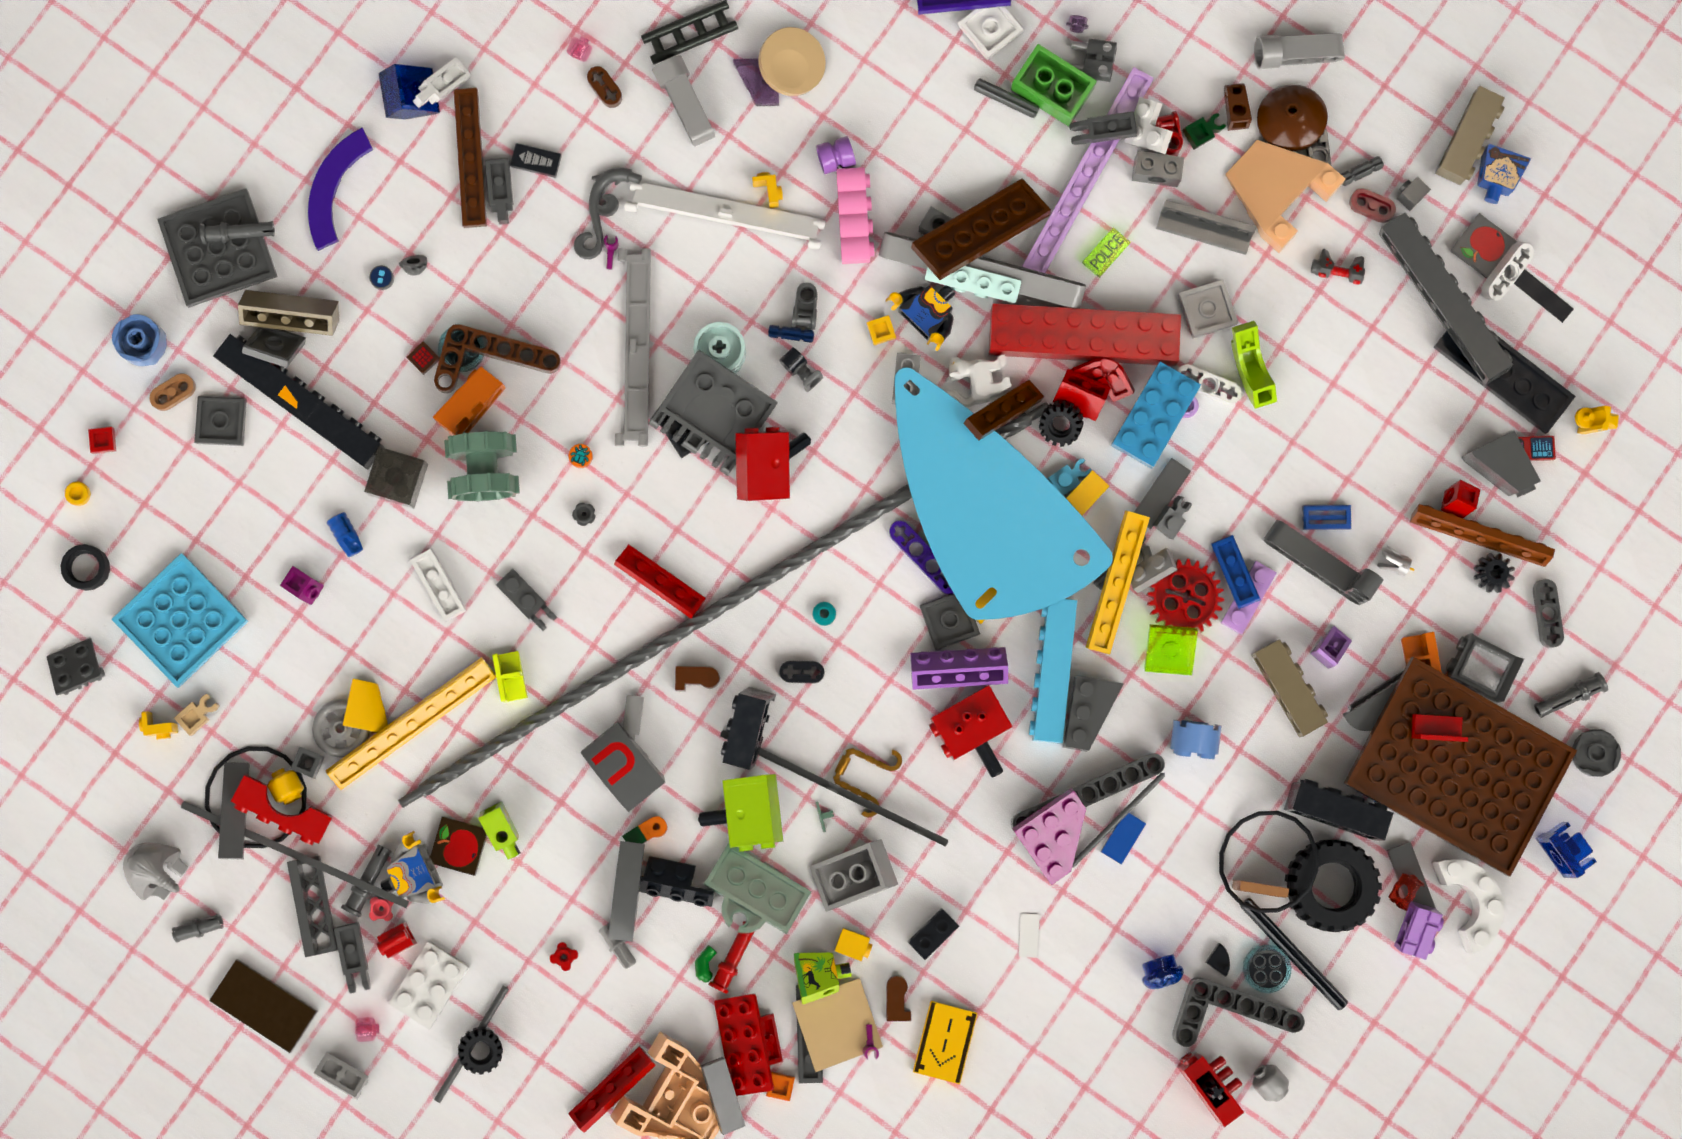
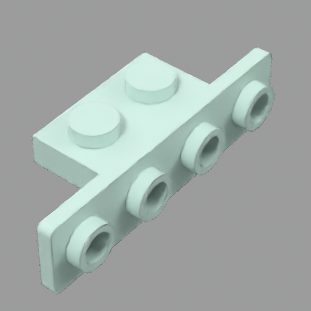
[925,265,1021,303]

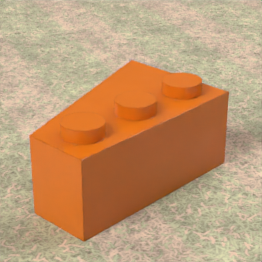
[433,367,506,436]

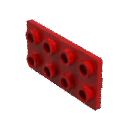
[714,993,783,1096]

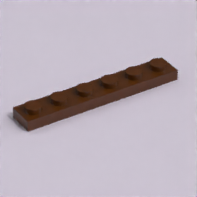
[454,88,487,228]

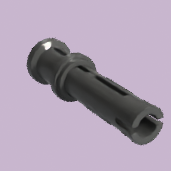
[200,221,275,245]
[1534,672,1608,718]
[341,844,392,917]

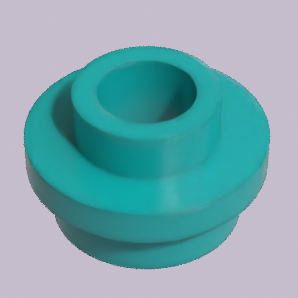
[812,602,836,626]

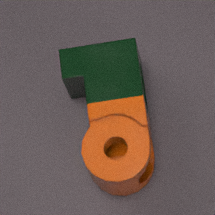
[622,816,667,844]

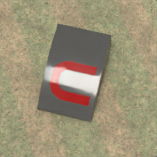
[581,722,665,812]

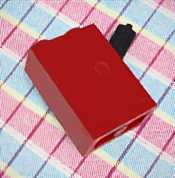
[736,427,811,501]

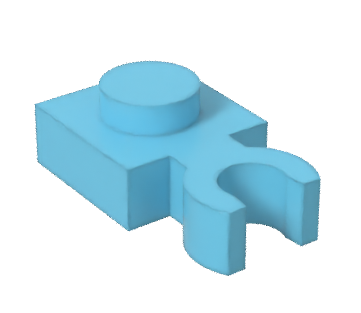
[1048,458,1092,496]

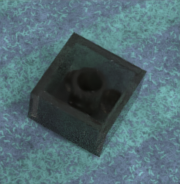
[364,447,428,509]

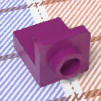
[280,566,324,605]

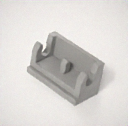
[314,1052,369,1100]

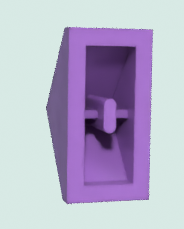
[1310,626,1352,669]

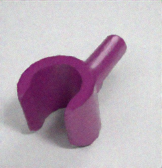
[604,235,619,270]
[863,1024,879,1060]

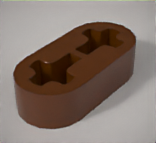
[587,66,622,108]

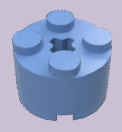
[112,314,167,366]
[1170,720,1222,759]

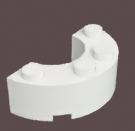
[1431,859,1504,954]

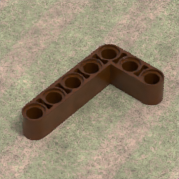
[434,324,560,394]

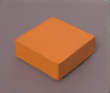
[766,1071,795,1101]

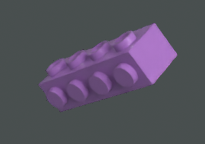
[910,647,1008,690]

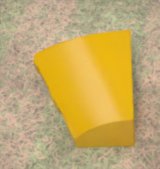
[343,679,388,733]

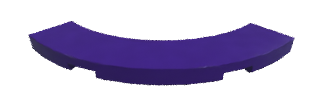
[308,128,373,251]

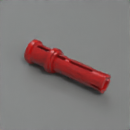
[708,921,755,994]

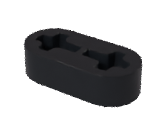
[779,661,825,684]

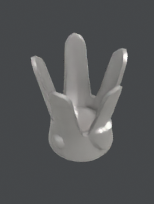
[1377,546,1415,576]

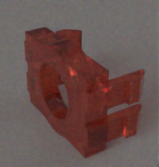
[1388,873,1425,911]

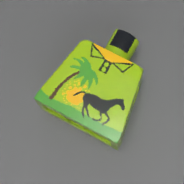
[478,801,521,860]
[794,952,852,1005]

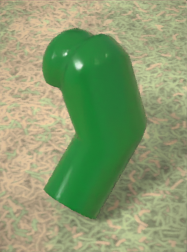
[695,945,717,983]

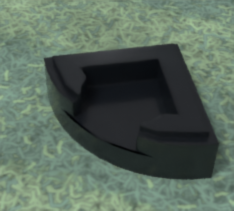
[1205,943,1230,977]

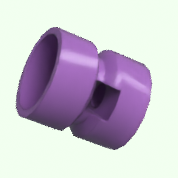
[816,136,856,175]

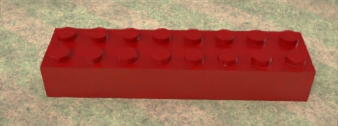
[988,304,1181,366]

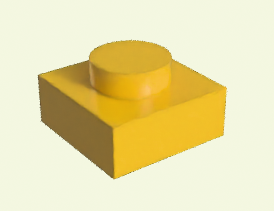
[866,315,896,346]

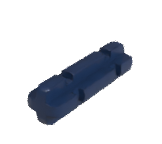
[768,325,814,343]

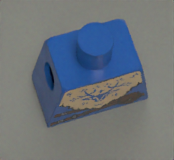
[1477,144,1531,204]

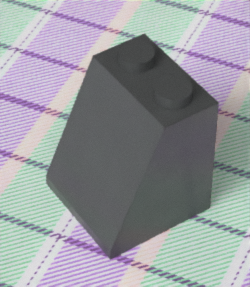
[1462,431,1541,498]

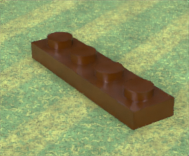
[964,380,1044,441]

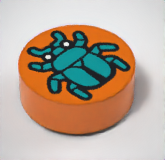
[568,444,593,468]

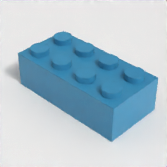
[1111,361,1201,469]

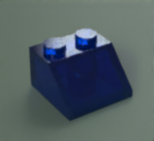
[378,64,440,120]

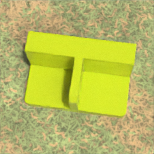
[492,651,528,703]

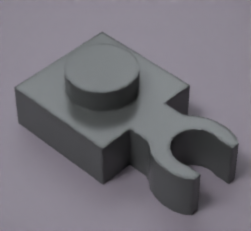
[1153,496,1192,539]

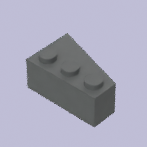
[1063,676,1124,752]

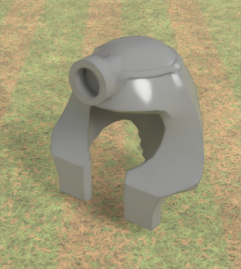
[123,843,188,900]

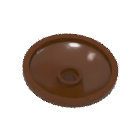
[1257,85,1328,151]

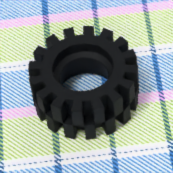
[1039,400,1084,447]
[458,1027,503,1075]

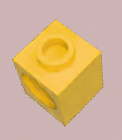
[834,928,873,962]

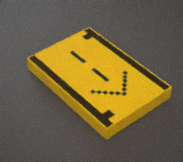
[913,1001,978,1084]

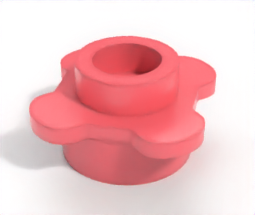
[369,897,394,921]

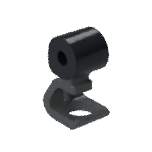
[779,347,823,392]

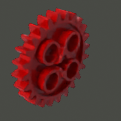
[1146,559,1224,636]

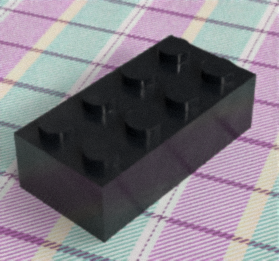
[1284,779,1394,841]

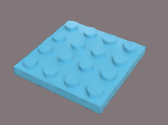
[112,553,248,688]

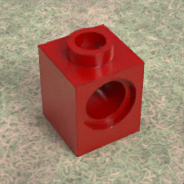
[1441,479,1481,518]

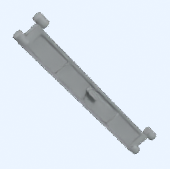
[615,248,651,447]

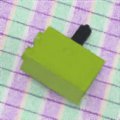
[698,774,784,852]

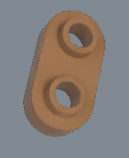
[149,374,196,411]

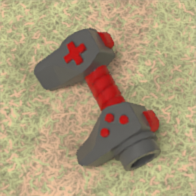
[1311,249,1365,285]

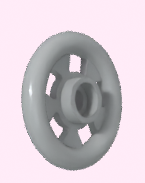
[312,700,369,757]

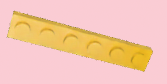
[1085,510,1150,654]

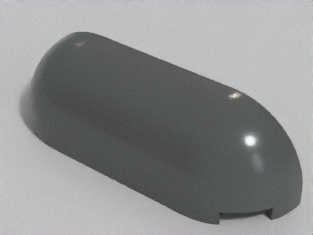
[1343,671,1403,731]

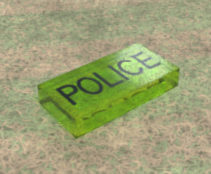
[1082,227,1131,278]

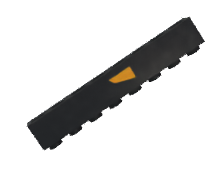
[213,334,385,470]

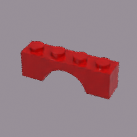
[230,774,333,846]

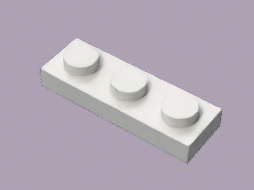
[410,548,467,622]

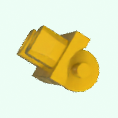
[1575,405,1619,434]

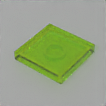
[1144,624,1198,675]

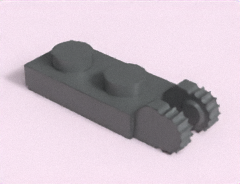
[1069,111,1137,145]
[496,569,557,631]
[334,922,371,994]

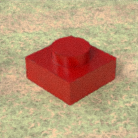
[88,427,116,454]

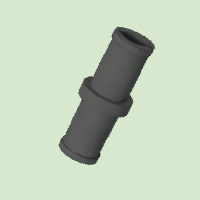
[172,914,224,943]

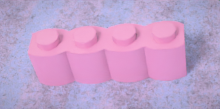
[836,167,874,264]

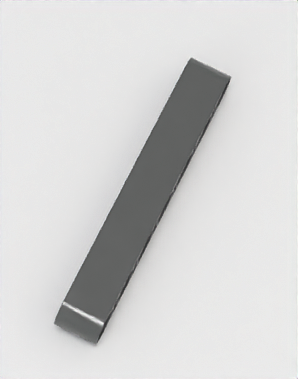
[1011,753,1165,828]

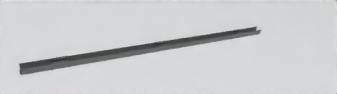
[720,730,948,846]
[181,801,410,908]

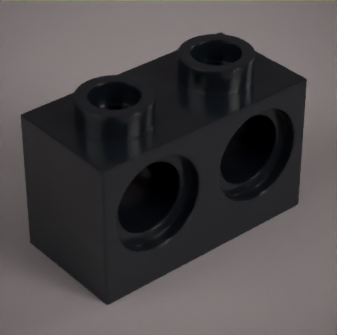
[907,908,959,960]

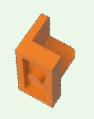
[1401,632,1442,673]

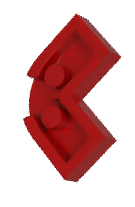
[1072,357,1135,402]

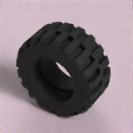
[1284,840,1382,932]

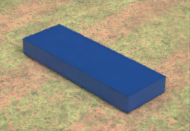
[1211,535,1261,609]

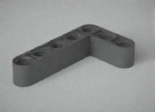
[1263,520,1384,605]
[1172,977,1305,1047]

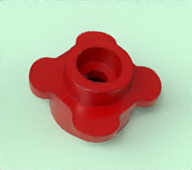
[550,942,578,971]

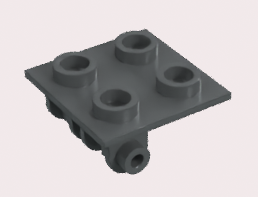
[47,638,105,695]

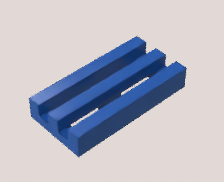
[1302,505,1352,530]

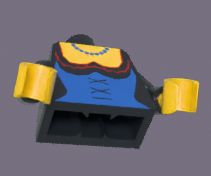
[885,285,956,351]

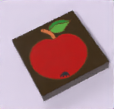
[430,816,487,876]

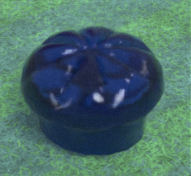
[1142,954,1184,990]

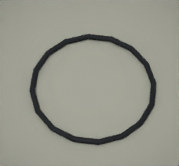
[205,746,307,848]
[1219,811,1319,913]

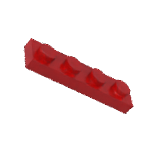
[614,544,706,619]
[568,1046,656,1133]

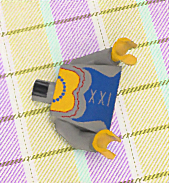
[380,831,445,904]

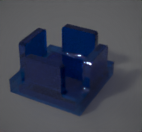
[1535,822,1597,878]

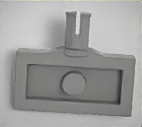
[1131,546,1178,593]

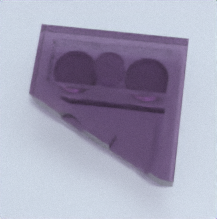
[733,59,779,106]

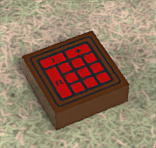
[406,341,440,375]

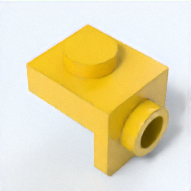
[752,172,783,208]
[139,711,178,740]

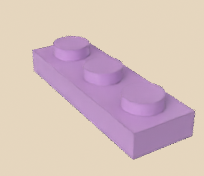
[1220,561,1277,635]

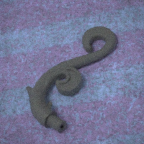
[574,167,642,260]

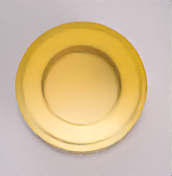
[65,482,91,506]

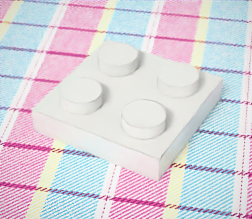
[958,6,1024,60]

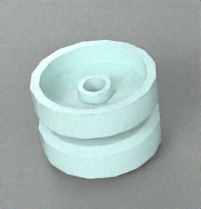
[693,322,746,374]

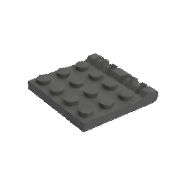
[648,349,778,476]

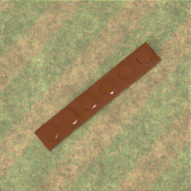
[1410,504,1555,567]

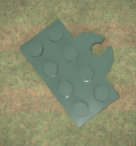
[704,843,811,934]

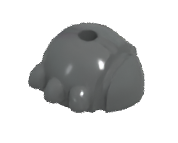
[399,255,427,276]

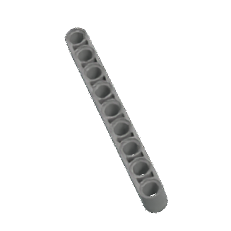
[879,232,1086,309]

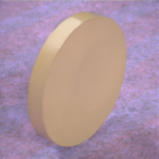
[758,27,826,96]

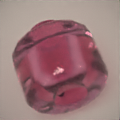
[566,36,593,62]
[355,1017,379,1042]

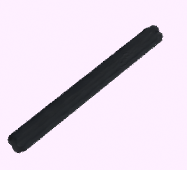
[1240,898,1348,1010]

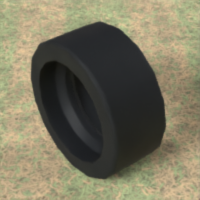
[60,544,110,591]

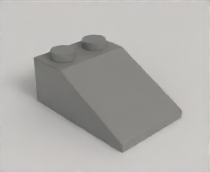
[809,839,898,912]

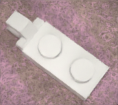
[413,57,472,108]

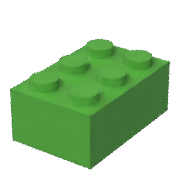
[1011,44,1097,127]

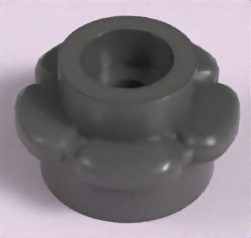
[572,503,596,526]

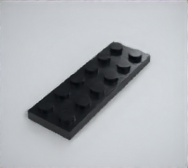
[1433,329,1576,434]

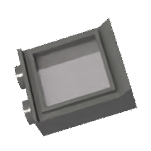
[1446,633,1524,703]

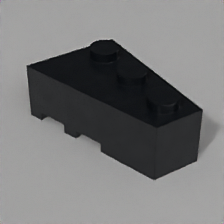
[721,687,776,770]

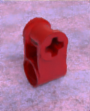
[1155,111,1183,156]

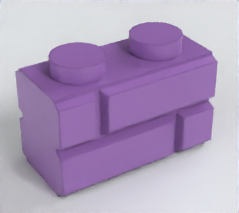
[1394,901,1444,960]

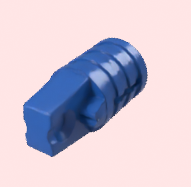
[326,512,363,557]

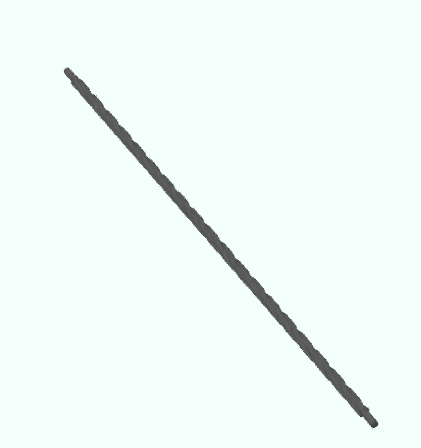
[398,402,1049,808]

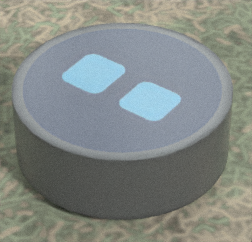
[369,265,394,290]

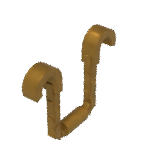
[833,748,902,818]

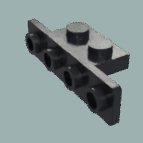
[639,856,714,907]

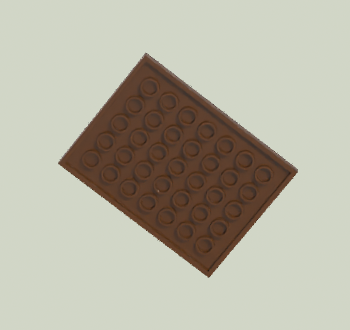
[1344,657,1577,877]

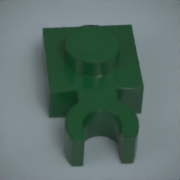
[1182,113,1226,150]

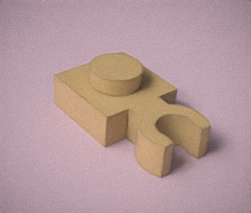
[174,694,220,736]

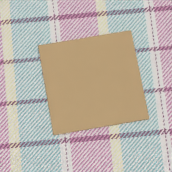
[792,978,883,1072]

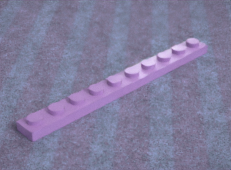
[1022,67,1154,273]

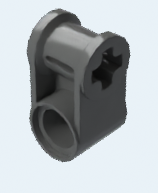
[792,283,818,330]

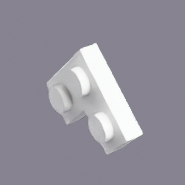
[1124,97,1173,154]

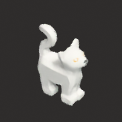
[946,355,1011,407]

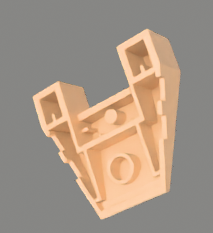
[1225,140,1345,253]
[610,1032,720,1139]

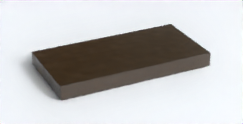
[209,959,318,1053]

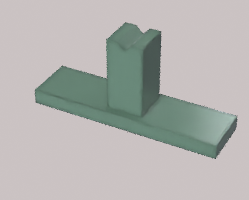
[815,802,834,832]

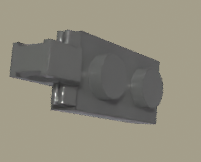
[485,158,514,225]

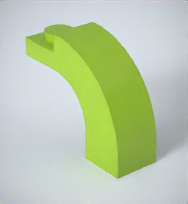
[1231,321,1277,409]

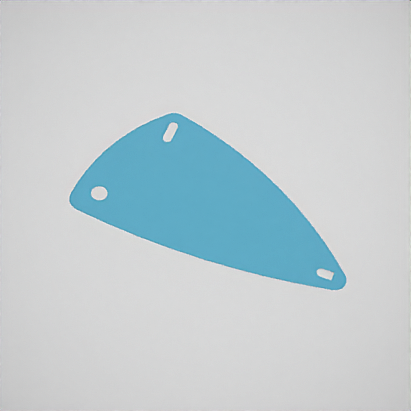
[895,368,1113,620]

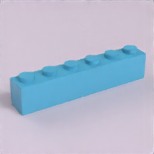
[1029,599,1077,744]

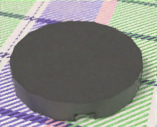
[1572,729,1621,777]

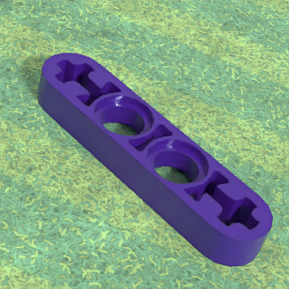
[889,521,953,595]

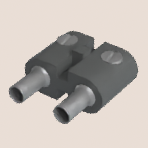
[1069,38,1117,82]

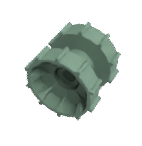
[444,431,520,502]

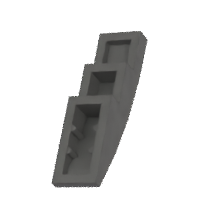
[608,841,645,942]

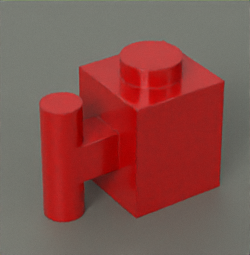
[376,922,417,958]

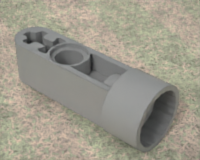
[1254,33,1345,69]
[652,55,715,147]

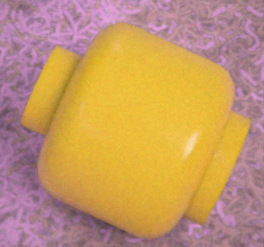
[267,768,304,805]

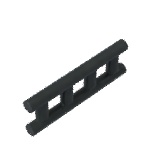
[641,0,738,65]

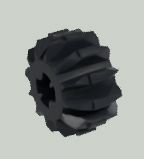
[1474,553,1515,593]

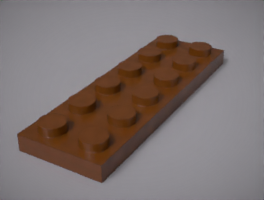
[911,178,1051,280]

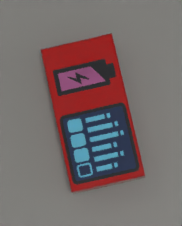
[1518,436,1556,461]

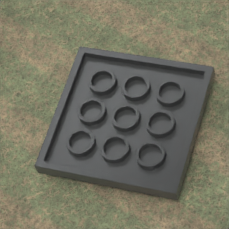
[157,188,278,308]

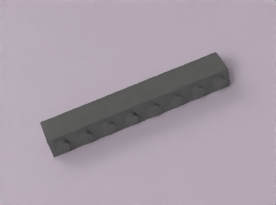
[1379,212,1513,385]

